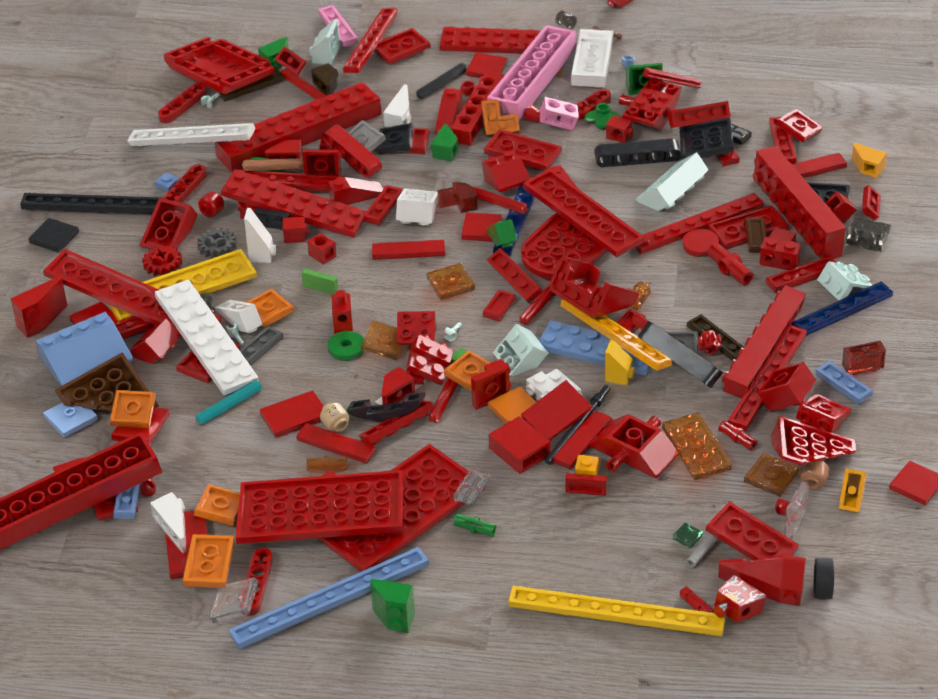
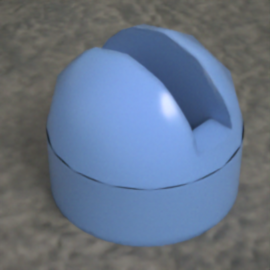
[622,55,635,69]

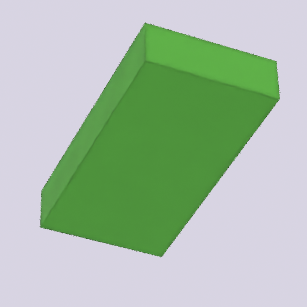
[302,268,338,295]

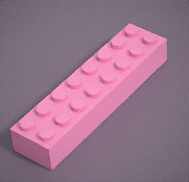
[487,25,577,121]

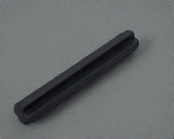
[416,63,467,99]

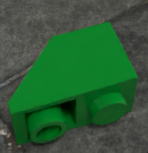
[430,124,458,162]

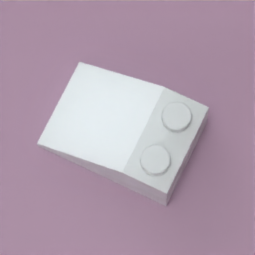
[396,189,439,226]

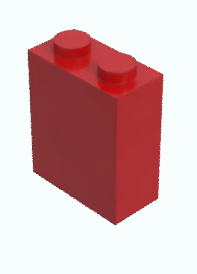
[488,416,550,474]

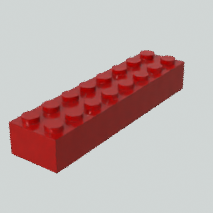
[753,146,846,259]

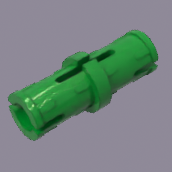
[453,513,497,537]

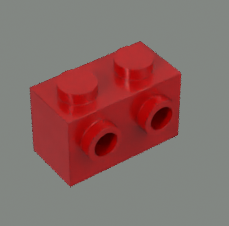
[759,237,801,270]

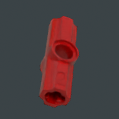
[707,242,754,286]

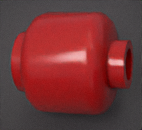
[198,191,224,218]

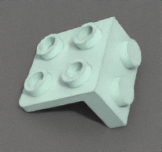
[817,261,873,302]

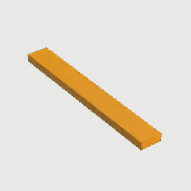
[561,299,672,371]

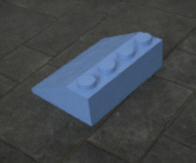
[36,312,133,386]

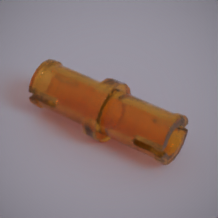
[306,456,347,472]

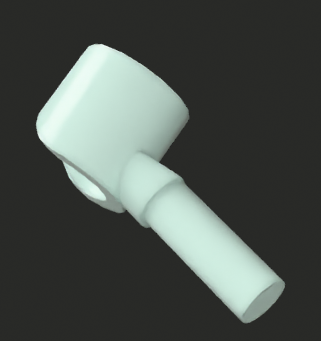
[201,93,219,108]
[444,322,462,342]
[226,323,245,346]

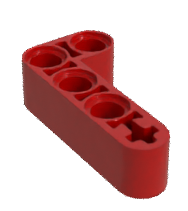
[319,125,382,178]

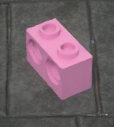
[540,97,578,131]

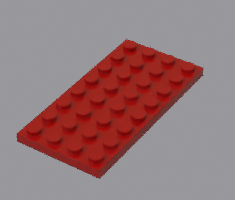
[317,444,486,572]
[235,470,404,544]

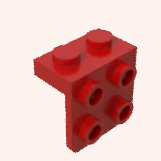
[397,311,436,345]

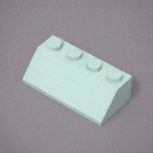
[636,153,709,211]

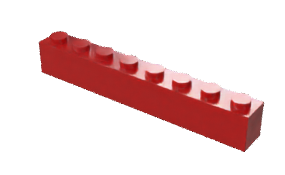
[722,285,806,399]

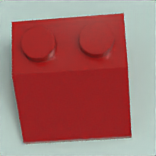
[302,150,342,177]
[482,151,530,193]
[129,319,181,364]

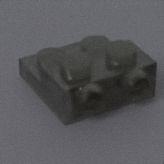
[846,217,891,252]

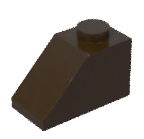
[311,63,339,95]

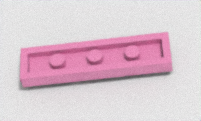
[318,5,358,47]

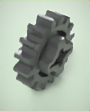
[197,228,237,259]

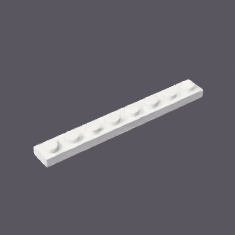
[127,123,256,146]

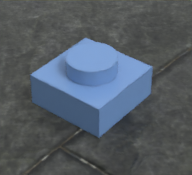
[155,172,179,192]

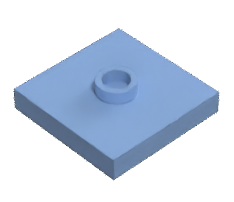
[43,403,98,438]

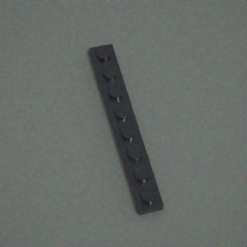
[20,193,162,214]

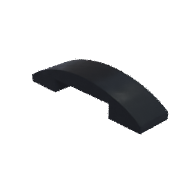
[346,392,426,420]

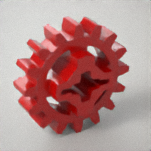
[142,245,183,276]

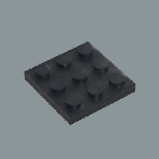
[679,117,734,160]

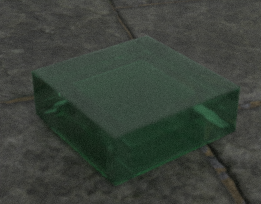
[673,522,702,548]

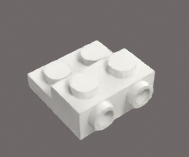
[526,369,581,401]

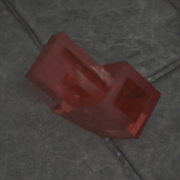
[437,182,478,213]

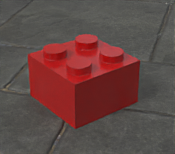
[758,361,816,412]

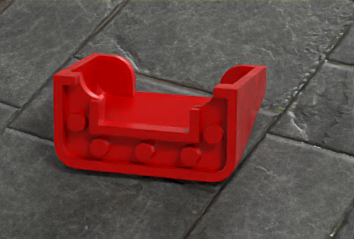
[550,255,640,318]

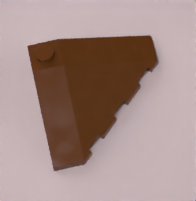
[55,352,159,412]

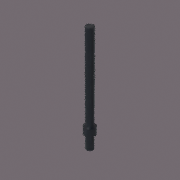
[544,385,611,465]

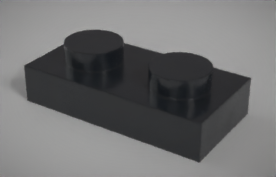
[254,207,290,230]

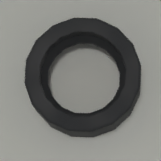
[813,558,834,599]

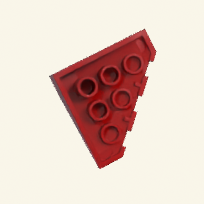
[771,416,856,465]

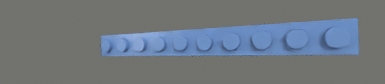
[229,547,429,649]

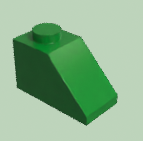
[258,37,289,69]
[486,219,517,248]

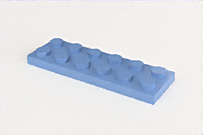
[539,320,650,376]

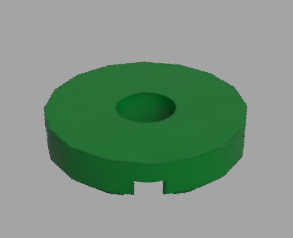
[327,331,366,361]

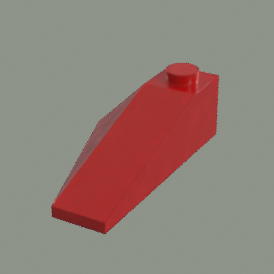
[718,555,806,606]

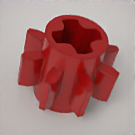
[698,330,722,354]

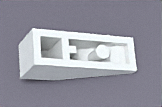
[383,84,411,127]
[244,208,276,263]
[214,300,262,334]
[150,492,186,553]

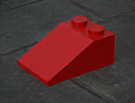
[140,198,198,250]
[11,276,68,338]

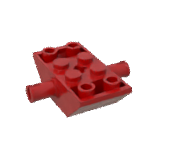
[619,79,682,131]
[589,414,679,479]

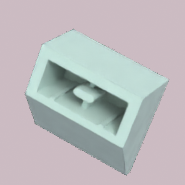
[493,324,549,376]

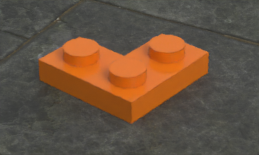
[481,99,520,136]

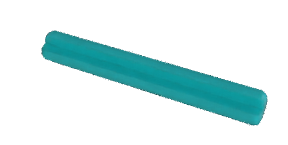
[195,380,262,425]

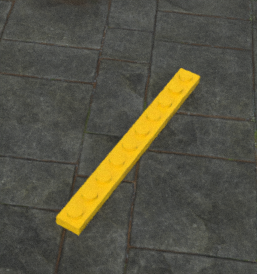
[508,586,725,637]

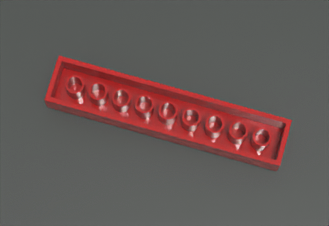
[214,82,382,173]
[0,432,163,550]

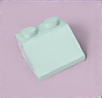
[309,19,340,65]

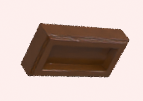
[745,218,766,252]

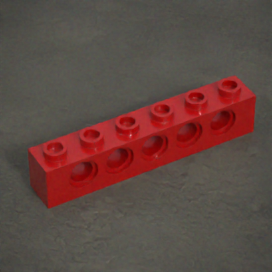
[450,71,505,146]

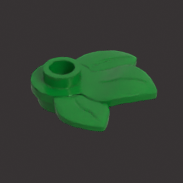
[585,103,619,129]

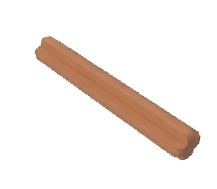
[242,159,304,171]

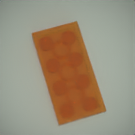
[662,412,732,481]

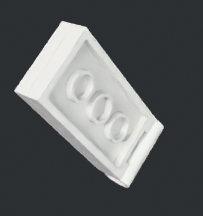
[571,29,613,88]

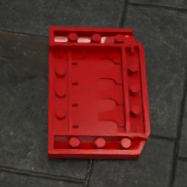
[164,37,274,95]

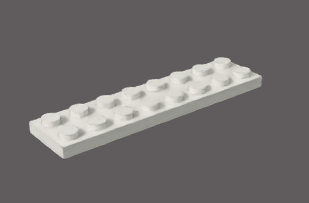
[155,279,258,395]

